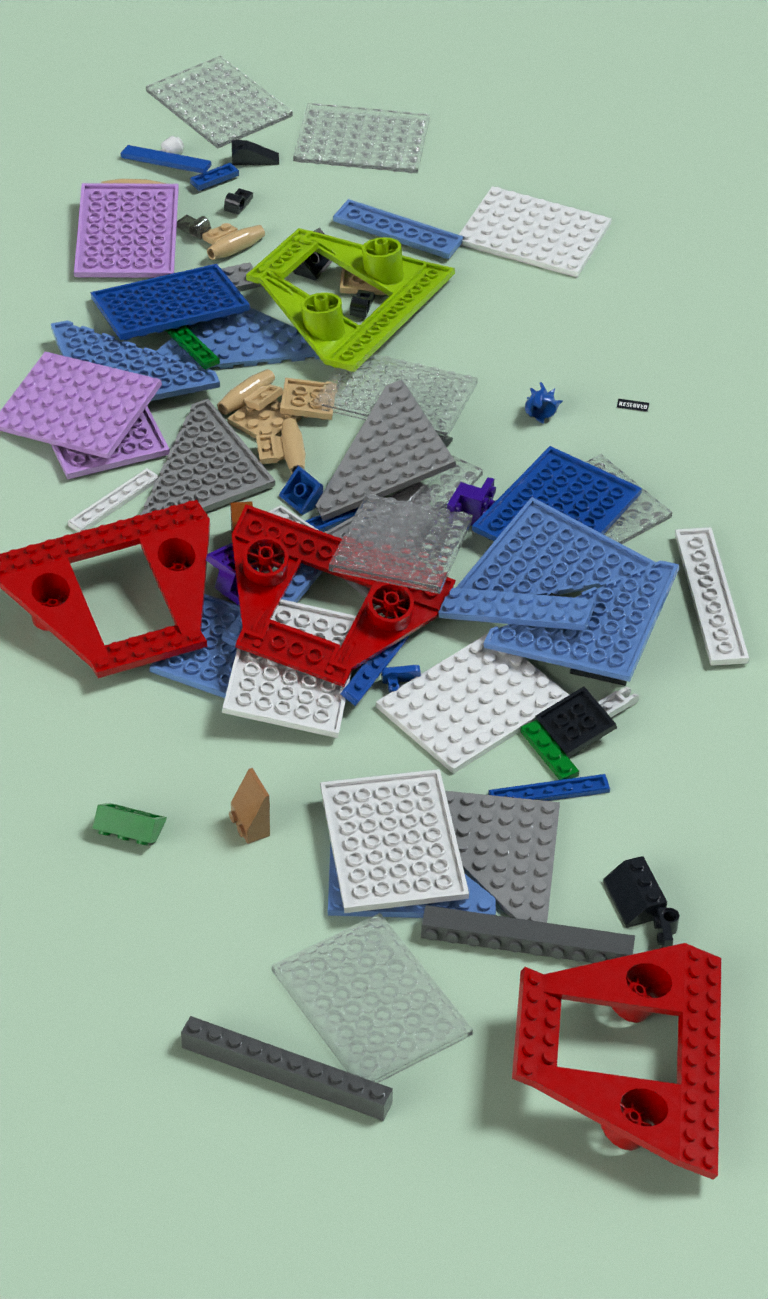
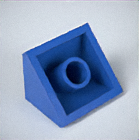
[279,466,323,515]

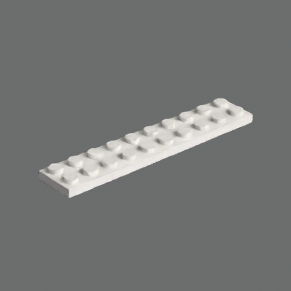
[675,527,749,666]

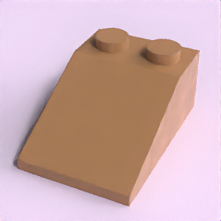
[229,768,270,844]

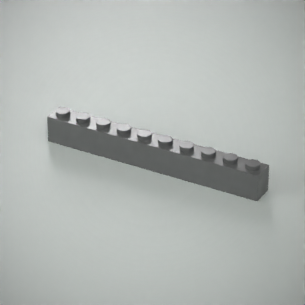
[421,905,635,963]
[181,1016,393,1121]

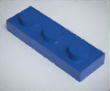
[190,163,239,191]

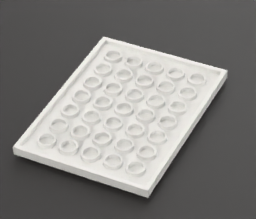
[459,186,612,278]
[222,599,356,738]
[376,633,569,774]
[320,769,469,913]

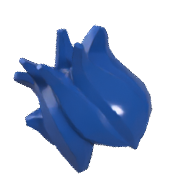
[524,382,563,424]

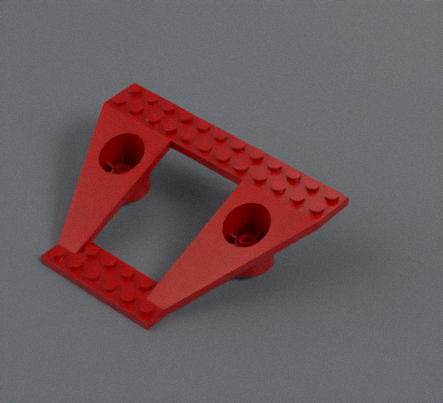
[0,500,210,678]
[232,504,456,687]
[512,943,722,1180]

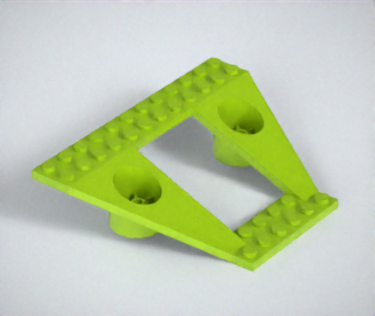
[246,228,455,372]

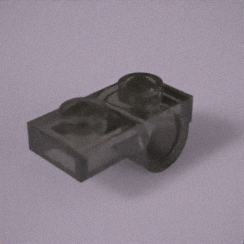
[177,214,211,240]

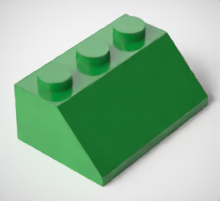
[92,803,167,846]

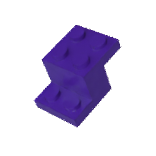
[446,477,496,533]
[206,543,258,606]

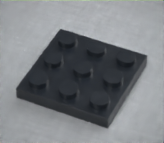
[535,686,617,758]

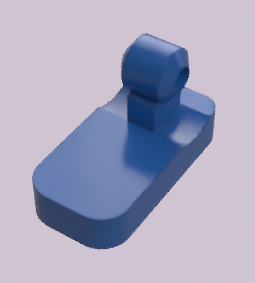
[381,665,421,693]

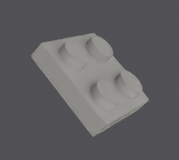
[221,262,261,291]

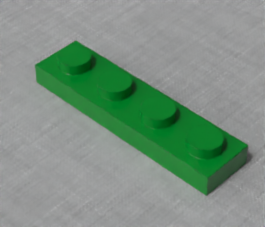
[520,720,579,780]

